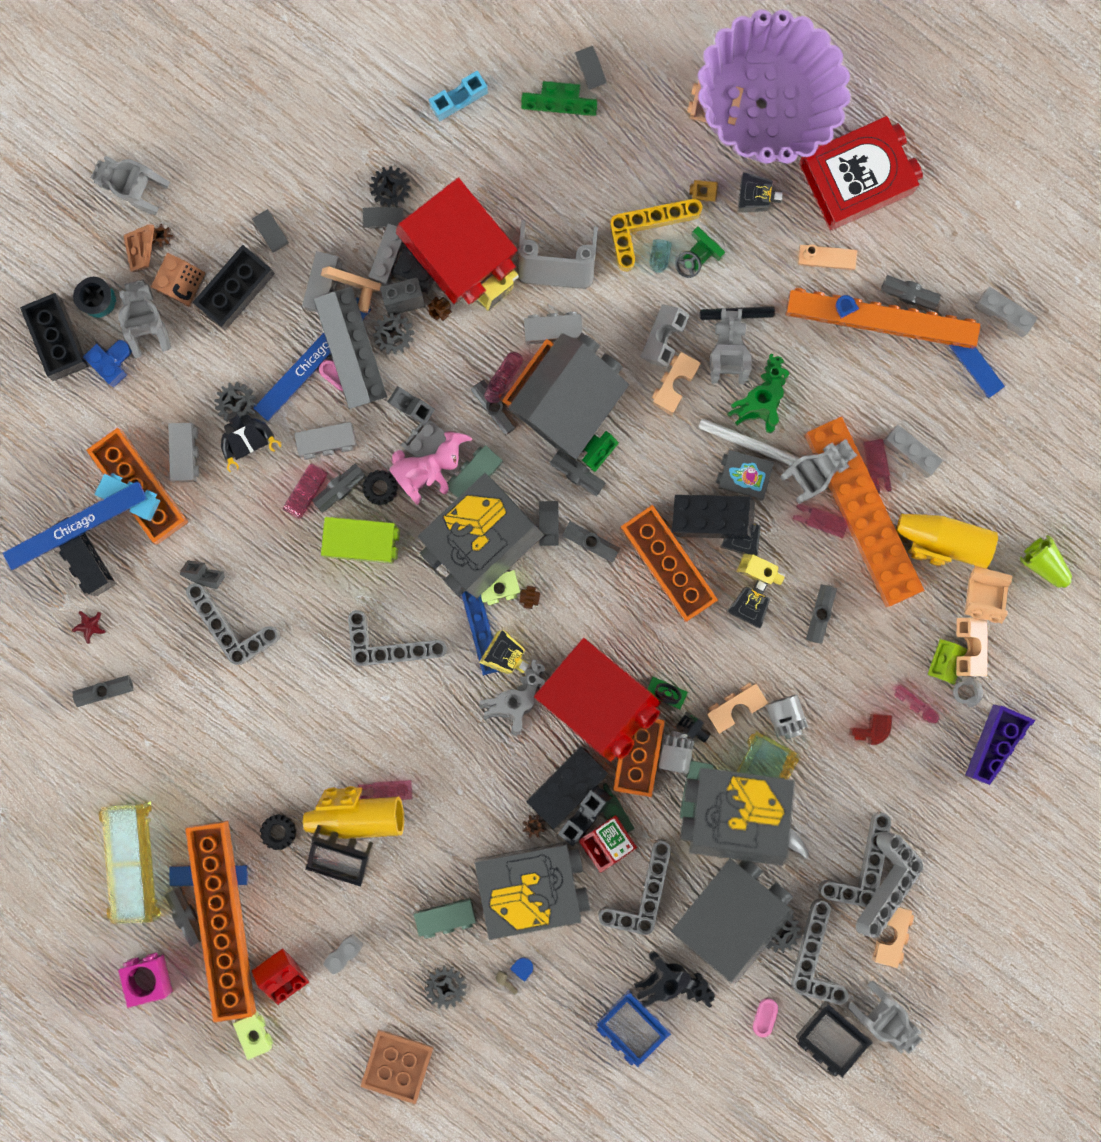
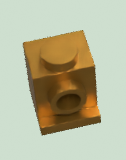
[689,180,718,202]

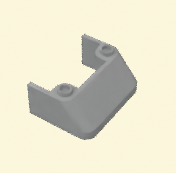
[517,220,598,289]

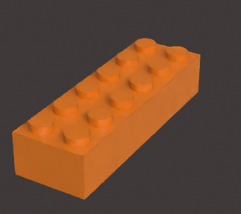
[86,428,189,545]
[620,505,718,622]

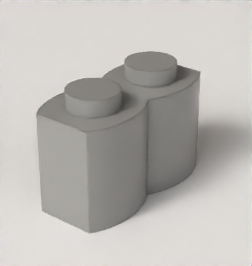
[323,934,363,974]

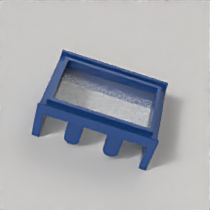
[596,989,671,1067]

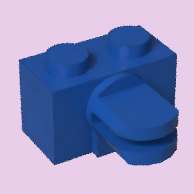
[83,340,132,387]

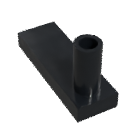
[675,711,711,743]

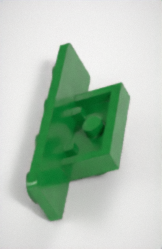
[521,81,598,116]

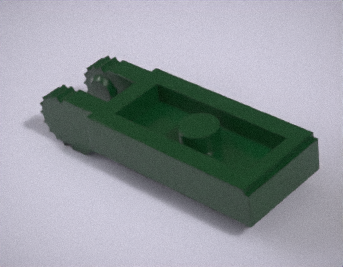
[603,783,635,833]

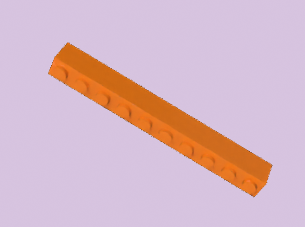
[785,288,981,349]

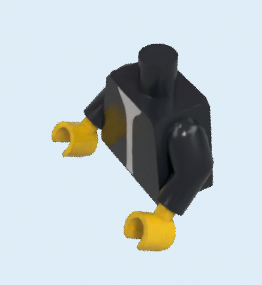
[221,412,282,473]

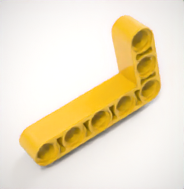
[610,199,702,272]

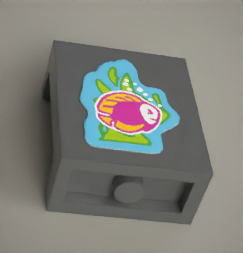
[716,450,774,501]

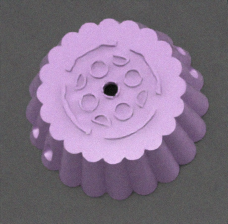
[698,10,851,163]

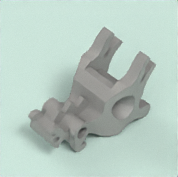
[91,156,170,216]
[119,279,171,358]
[709,308,752,385]
[780,439,857,504]
[479,660,545,736]
[848,981,923,1054]

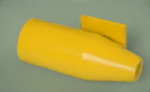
[896,513,998,569]
[303,786,404,839]

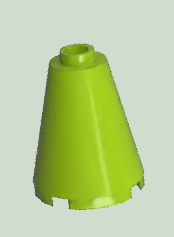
[1020,535,1072,588]

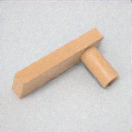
[798,244,857,270]
[321,266,381,313]

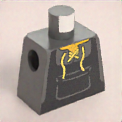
[737,172,783,213]
[720,512,761,556]
[727,580,770,629]

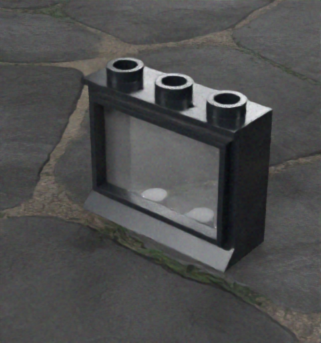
[305,825,373,887]
[796,1001,873,1078]

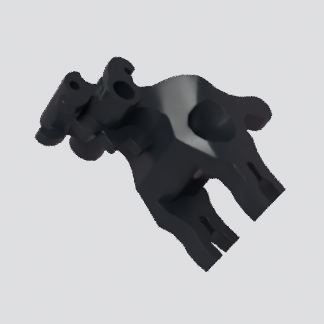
[634,951,715,1008]

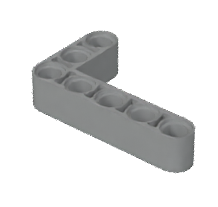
[186,583,280,665]
[348,610,447,666]
[819,812,891,907]
[856,831,923,938]
[598,839,671,935]
[791,899,848,1004]

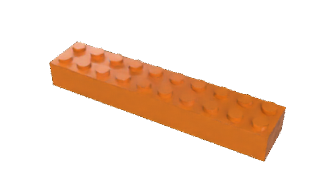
[804,416,924,607]
[185,820,256,1022]

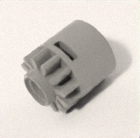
[766,695,808,739]
[657,731,695,774]

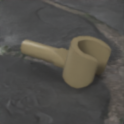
[495,971,518,995]

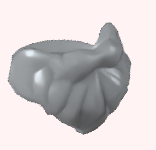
[953,676,983,708]

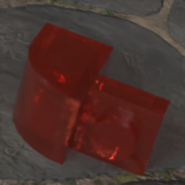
[849,714,892,745]

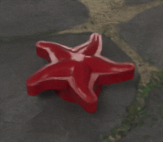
[72,611,106,644]

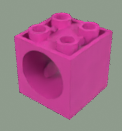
[118,952,173,1008]

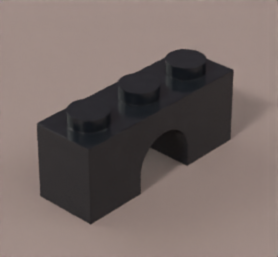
[558,786,612,846]

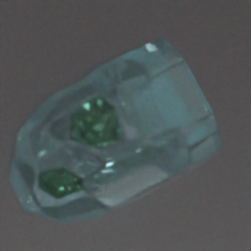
[649,239,672,273]

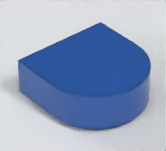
[835,295,859,318]
[510,957,533,982]

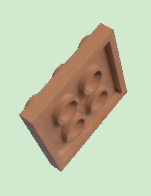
[360,1029,434,1104]

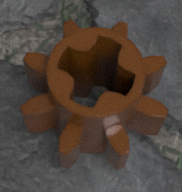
[152,224,174,249]
[427,296,452,321]
[519,585,540,609]
[523,815,545,838]

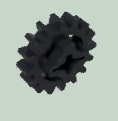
[369,166,411,207]

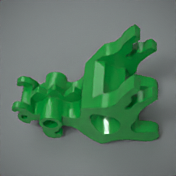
[727,354,789,433]

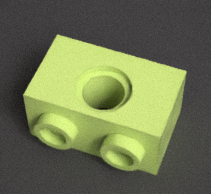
[481,570,520,605]
[233,1011,273,1060]

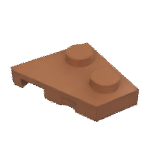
[123,224,154,272]

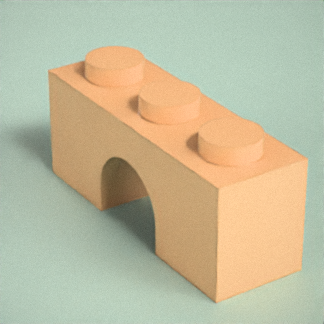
[651,352,701,415]
[956,618,987,676]
[705,682,768,734]
[872,907,914,968]

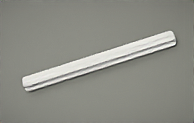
[699,419,800,466]

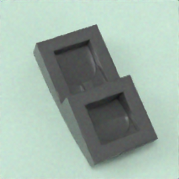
[575,46,607,90]
[362,207,403,229]
[252,209,289,253]
[180,560,225,589]

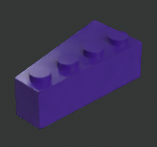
[965,704,1036,785]

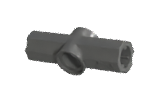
[881,275,941,311]
[471,380,519,435]
[550,450,606,497]
[311,463,366,513]
[562,521,620,563]
[806,584,837,644]
[72,675,134,707]
[164,887,202,947]

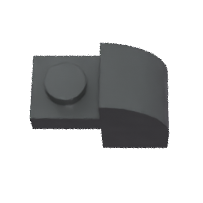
[387,386,435,425]
[539,501,559,546]

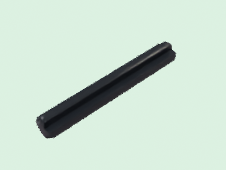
[700,306,775,320]

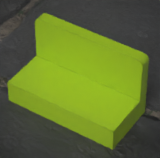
[927,639,967,685]

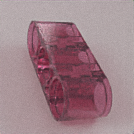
[484,352,523,403]
[283,463,328,520]

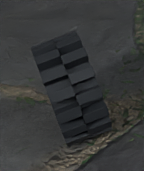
[362,470,398,505]
[260,814,296,850]

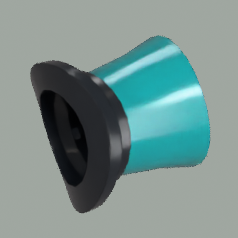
[73,276,116,318]

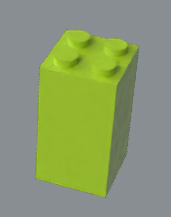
[321,517,400,564]

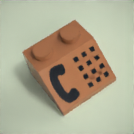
[151,253,206,307]

